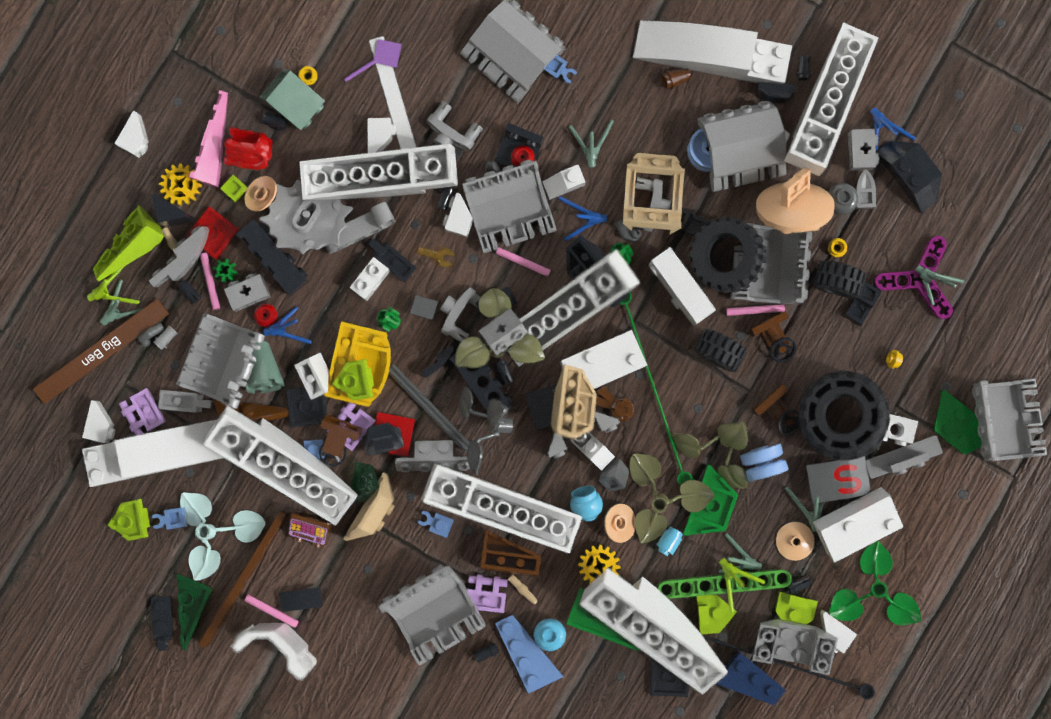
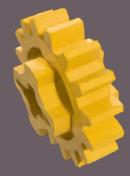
[159,164,202,206]
[578,544,621,584]

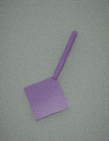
[344,39,402,82]

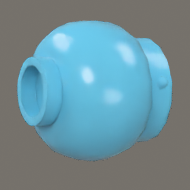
[570,486,603,521]
[533,618,566,651]

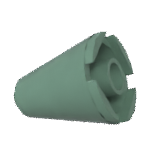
[245,340,284,394]

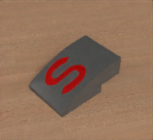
[806,456,871,504]

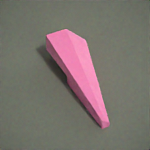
[190,90,228,188]

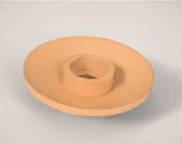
[245,176,277,212]
[604,504,635,543]
[776,522,814,561]

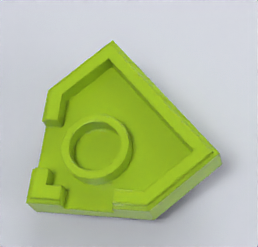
[332,359,374,401]
[108,499,150,541]
[775,592,818,624]
[696,594,737,635]

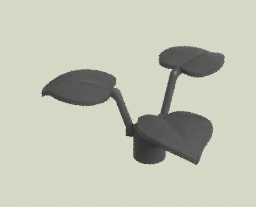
[459,386,513,475]

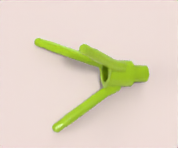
[87,266,139,304]
[719,558,765,613]

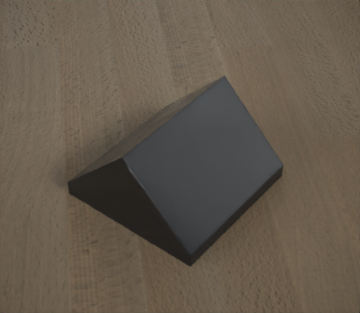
[152,194,195,227]

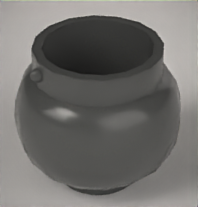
[828,183,858,215]

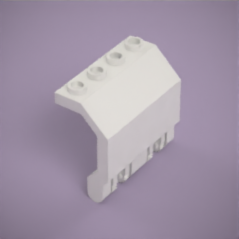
[232,623,317,679]

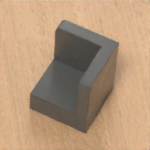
[410,295,439,320]
[599,459,629,492]

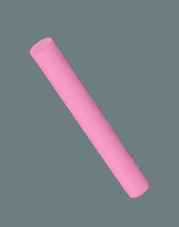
[496,247,551,277]
[200,253,220,310]
[726,304,785,316]
[244,594,299,628]

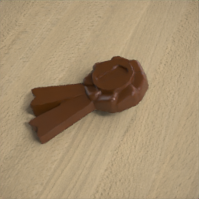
[596,386,635,422]

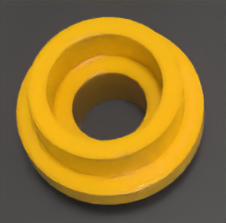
[298,66,317,86]
[828,238,847,257]
[886,350,903,369]

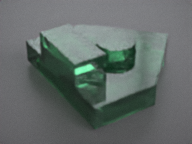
[351,461,379,503]

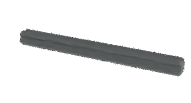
[389,364,470,451]

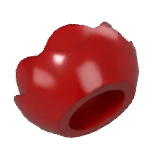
[511,145,534,167]
[253,303,278,327]

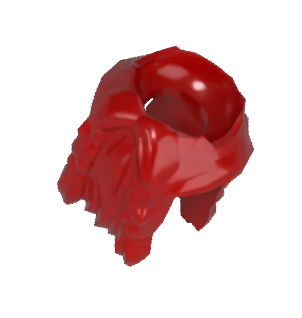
[224,127,273,170]

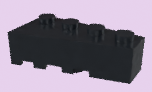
[236,219,309,296]

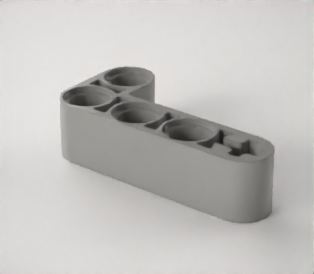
[325,202,396,254]

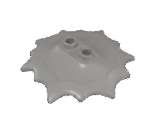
[259,180,353,254]

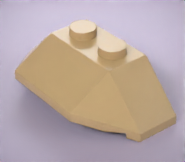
[551,364,597,439]
[343,472,395,541]

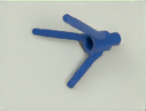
[870,108,916,150]
[558,196,607,241]
[264,306,312,344]

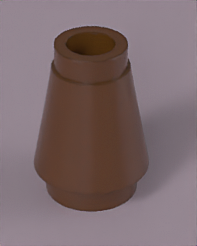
[661,68,691,89]

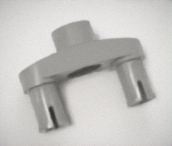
[426,101,483,151]
[635,177,672,232]
[440,287,481,342]

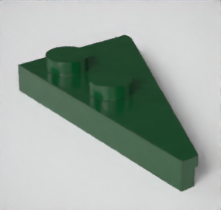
[176,573,213,651]

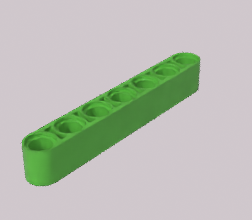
[657,569,791,599]

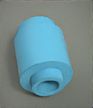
[656,527,683,556]

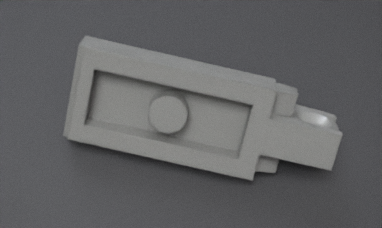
[158,390,213,413]

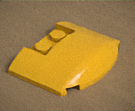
[324,321,391,407]

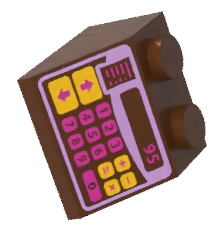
[288,512,333,548]

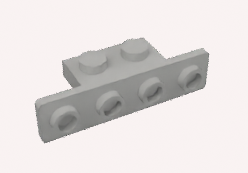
[866,436,943,479]
[395,440,470,472]

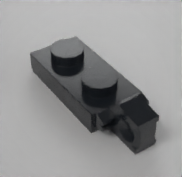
[369,238,417,283]
[151,596,173,651]

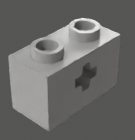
[848,129,879,171]
[224,273,271,312]
[479,308,528,355]

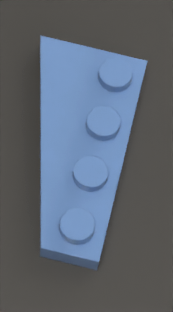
[495,614,563,694]

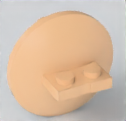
[756,167,834,234]

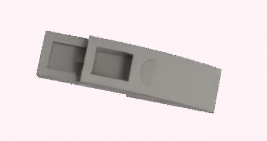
[149,226,210,287]

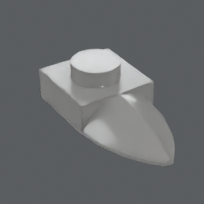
[856,169,876,209]

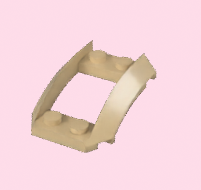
[623,153,685,234]

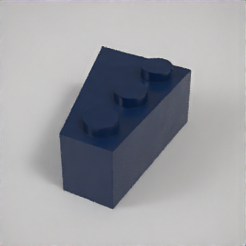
[716,650,786,705]

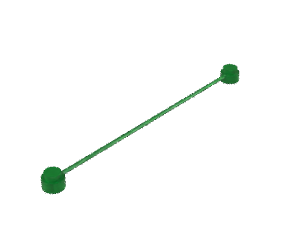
[619,291,693,486]

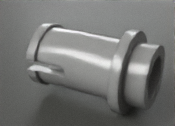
[153,325,178,350]

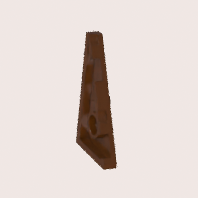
[213,400,288,423]

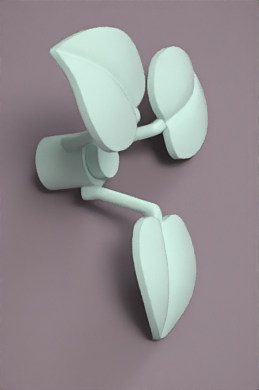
[180,492,266,580]

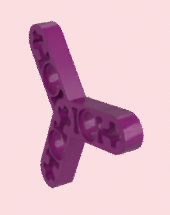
[874,236,953,319]

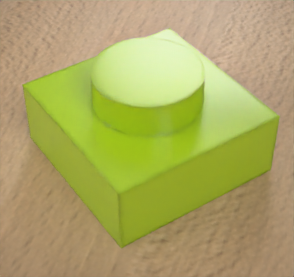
[220,175,248,202]

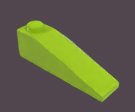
[93,206,164,281]

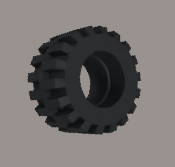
[813,260,867,299]
[694,329,747,372]

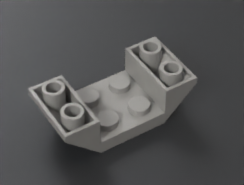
[548,412,620,459]
[752,619,838,675]

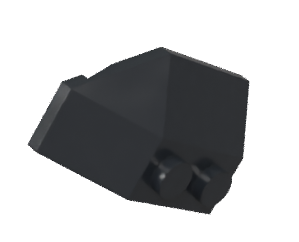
[876,141,942,213]
[566,235,629,307]

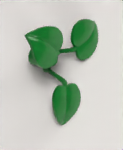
[829,541,921,626]

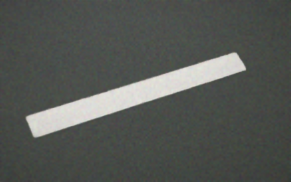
[369,36,416,149]

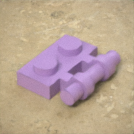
[119,388,166,436]
[327,402,376,451]
[468,574,508,613]

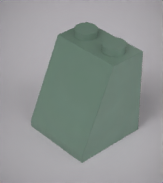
[259,69,325,130]

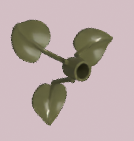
[456,288,545,368]
[671,422,748,489]
[630,453,714,543]

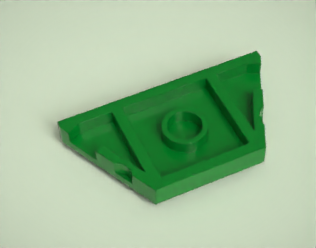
[933,390,982,455]
[683,465,738,536]

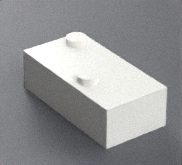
[649,247,716,326]
[560,330,647,389]
[813,487,903,562]

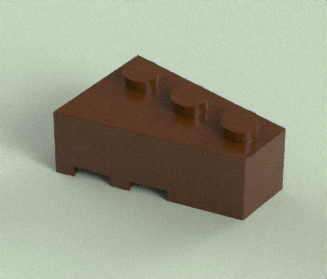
[481,529,541,577]

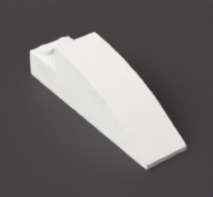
[633,21,792,84]
[784,23,878,176]
[300,144,458,200]
[508,250,639,366]
[203,406,358,525]
[82,420,224,487]
[421,463,582,553]
[580,568,727,694]

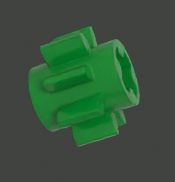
[609,243,634,265]
[213,258,238,283]
[377,307,401,332]

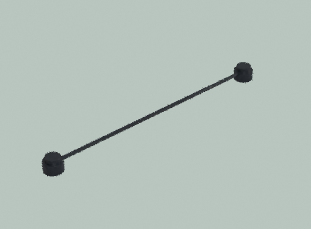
[702,635,875,700]

